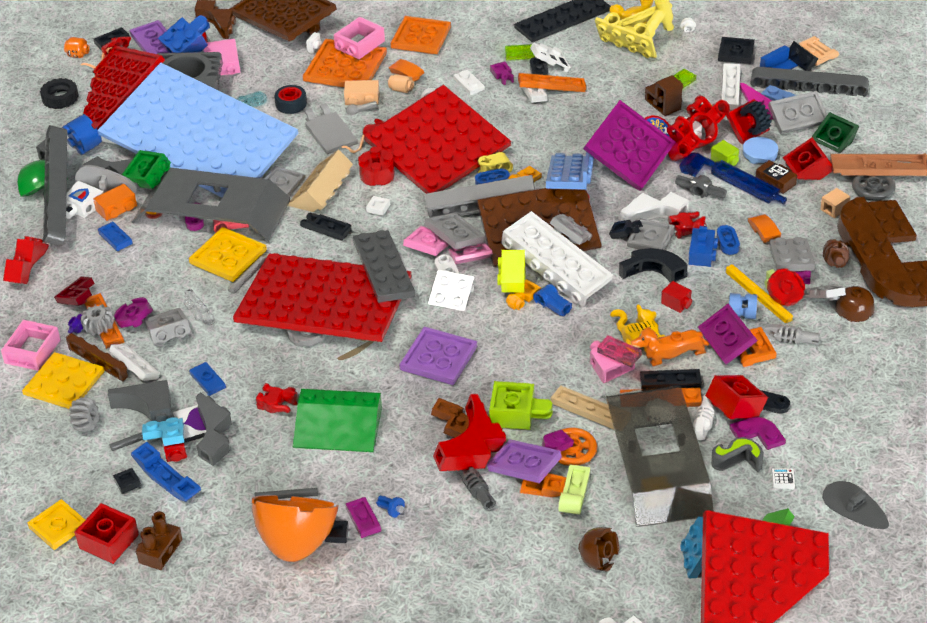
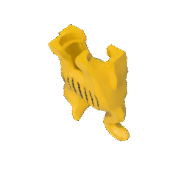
[610,304,665,357]

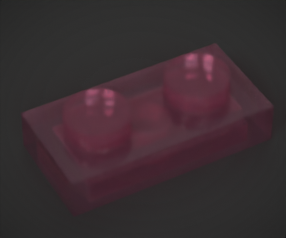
[597,335,642,367]

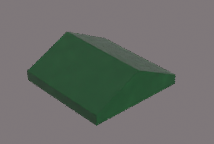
[812,112,859,153]

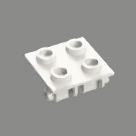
[428,270,474,310]

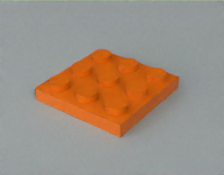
[391,16,451,54]

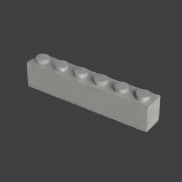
[426,175,535,218]

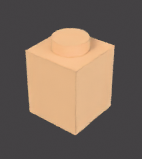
[820,188,851,218]

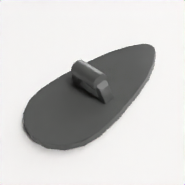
[822,481,889,529]

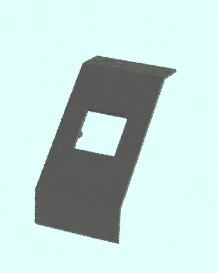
[132,167,290,242]

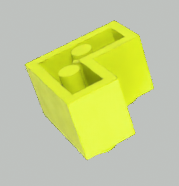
[497,250,526,293]

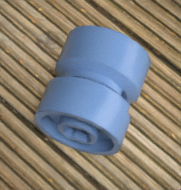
[729,293,757,319]

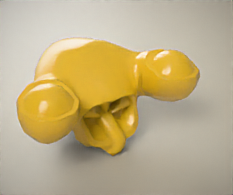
[609,0,654,27]

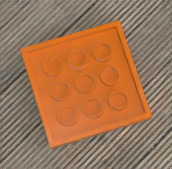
[303,39,387,87]

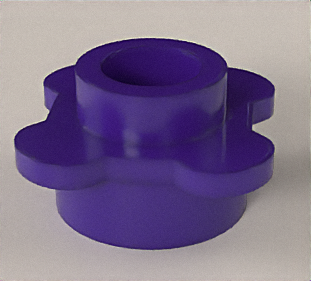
[68,314,83,334]

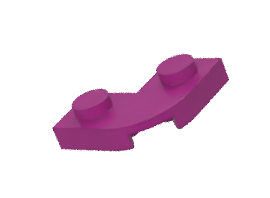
[729,417,786,450]

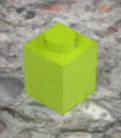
[711,140,739,169]

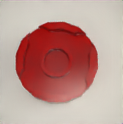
[767,268,805,306]

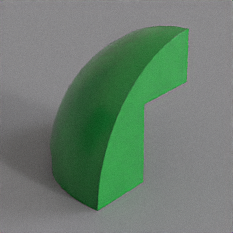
[17,160,68,197]

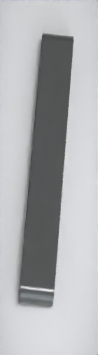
[43,125,67,246]

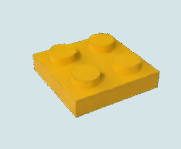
[27,499,86,550]

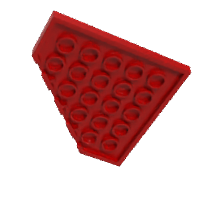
[83,45,165,129]
[701,510,829,623]

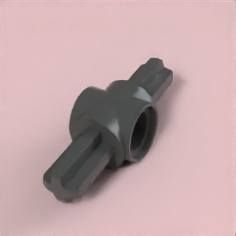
[675,175,727,199]

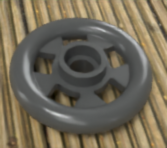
[852,175,896,200]

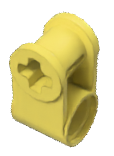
[478,152,513,173]

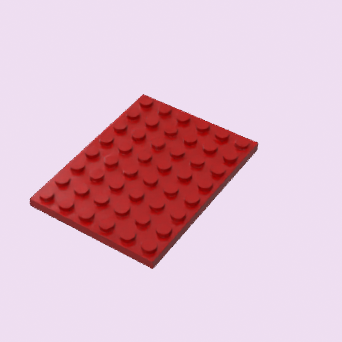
[233,253,412,342]

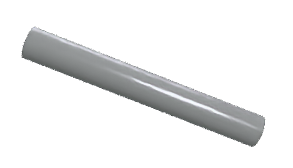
[228,256,266,294]

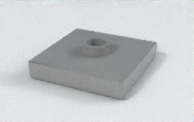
[627,218,675,250]

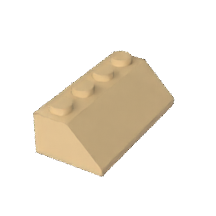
[288,149,353,212]

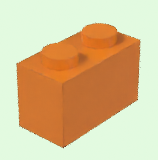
[93,184,137,221]

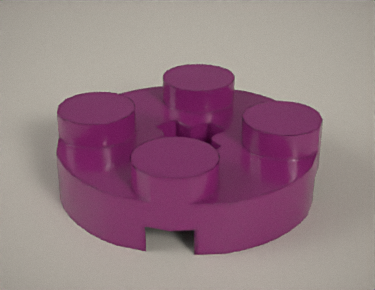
[114,297,153,328]

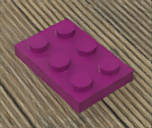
[697,304,758,365]

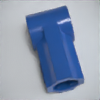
[533,284,572,316]

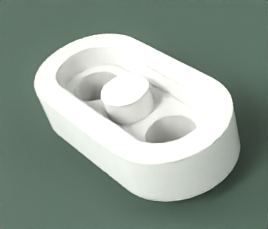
[435,254,459,274]

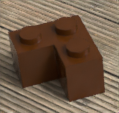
[645,75,683,116]

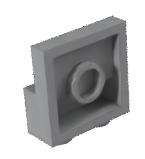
[144,307,191,344]

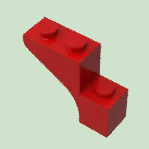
[3,236,49,284]

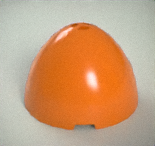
[252,495,339,562]

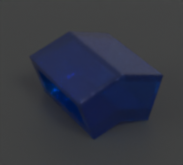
[679,153,707,177]

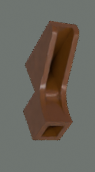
[195,0,236,39]

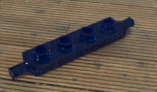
[704,158,787,205]

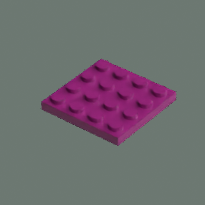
[583,100,676,191]

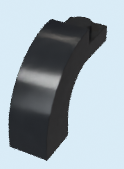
[619,248,688,283]

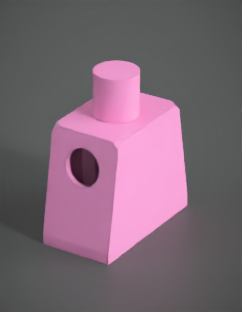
[590,340,635,383]

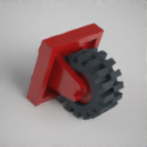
[725,99,772,144]

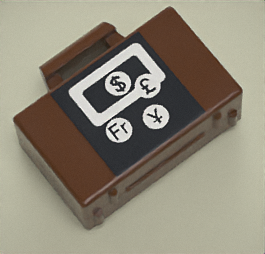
[755,160,797,194]

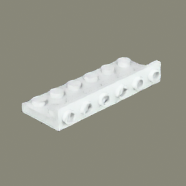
[502,211,613,306]

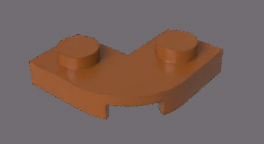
[431,398,468,438]

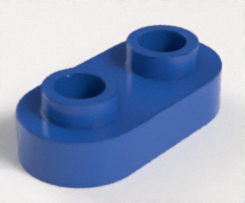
[475,169,510,185]
[716,225,740,255]

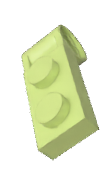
[559,465,590,515]

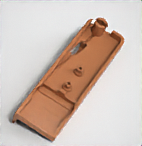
[830,153,927,176]

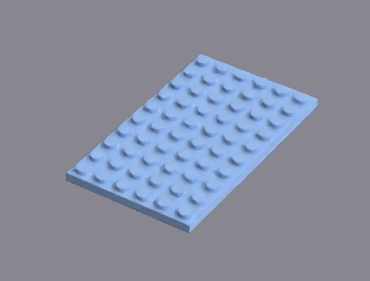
[98,63,299,197]

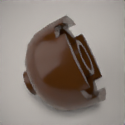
[835,286,875,322]
[578,527,619,572]

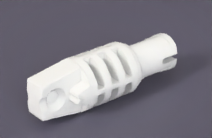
[692,394,715,440]

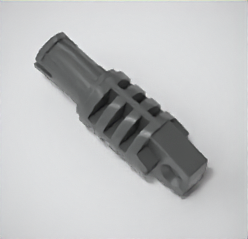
[458,467,496,509]

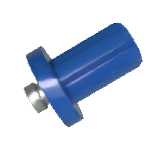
[376,495,405,518]

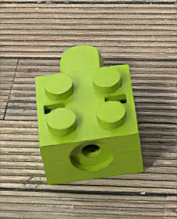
[489,381,553,430]

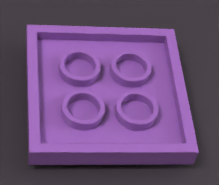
[399,327,478,385]

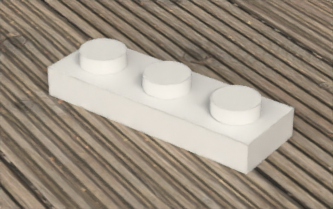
[109,344,160,382]

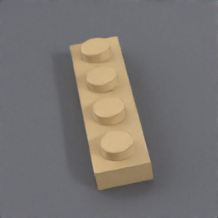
[551,385,631,433]

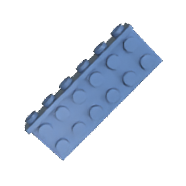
[546,152,594,189]

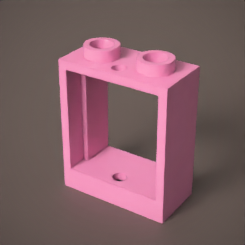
[334,17,385,59]
[1,320,61,371]

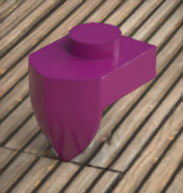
[542,429,574,452]

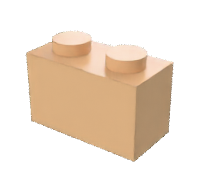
[344,80,380,105]

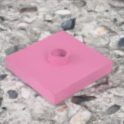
[403,226,449,256]

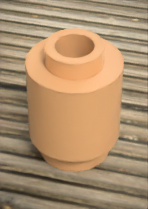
[388,74,414,93]

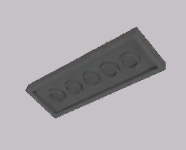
[353,230,415,303]

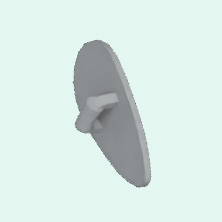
[75,165,138,193]

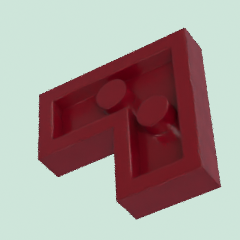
[54,276,95,306]

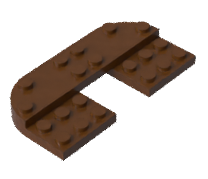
[837,197,927,307]

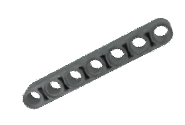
[750,67,869,97]

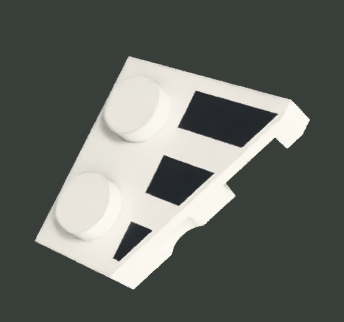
[530,43,571,72]

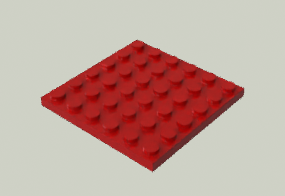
[364,84,511,194]

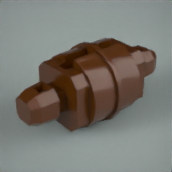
[823,239,850,268]

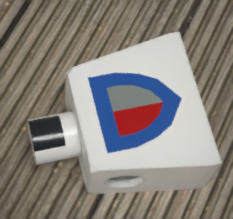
[66,181,104,219]

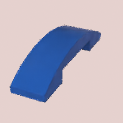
[131,442,201,502]

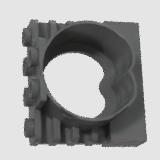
[157,52,223,91]

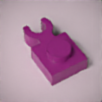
[490,61,514,85]

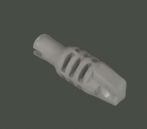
[764,324,820,345]

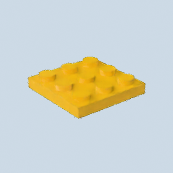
[189,227,267,282]
[22,352,105,409]

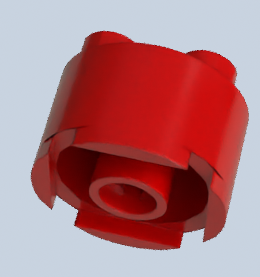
[358,147,395,186]

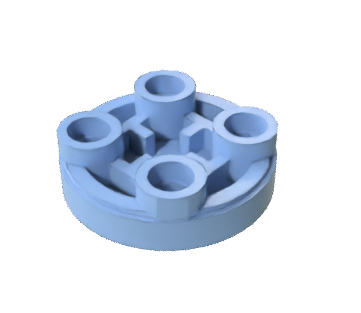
[743,137,778,164]

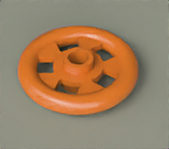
[558,428,597,466]

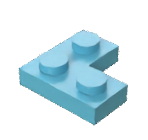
[142,417,184,446]

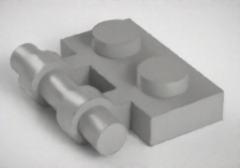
[550,214,592,245]

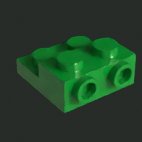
[122,150,171,189]

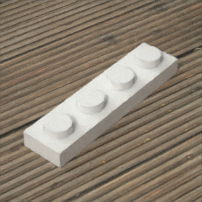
[722,64,740,110]

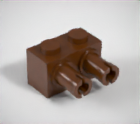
[136,511,183,571]

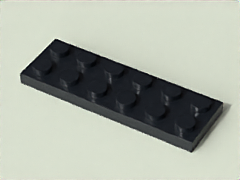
[514,0,611,43]

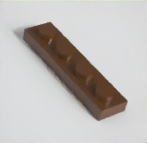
[66,333,128,382]

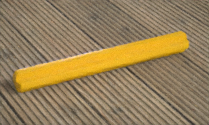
[726,264,793,323]

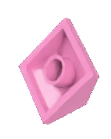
[448,243,492,264]

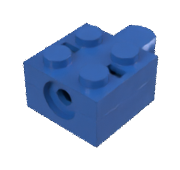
[158,15,210,53]

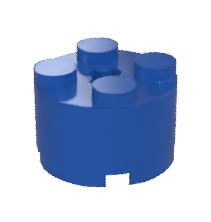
[62,114,102,156]

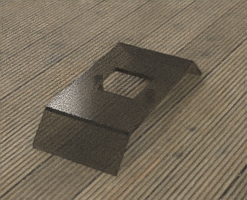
[601,385,714,527]

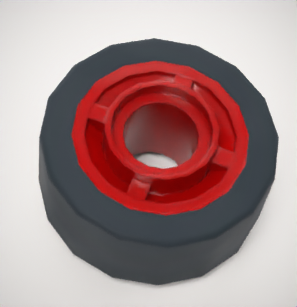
[274,85,307,114]

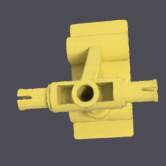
[595,0,674,58]

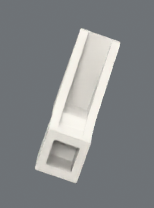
[620,192,689,222]

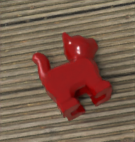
[668,211,707,239]
[256,383,298,413]

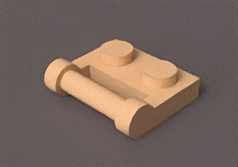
[799,36,839,66]

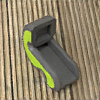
[711,437,764,473]

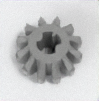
[81,304,114,335]
[69,397,99,432]

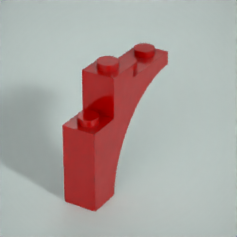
[433,394,506,471]

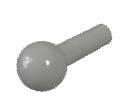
[346,101,378,115]

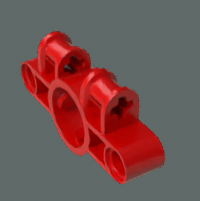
[667,95,730,161]

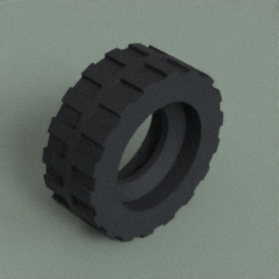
[40,78,79,109]

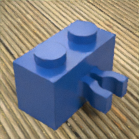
[688,226,718,267]

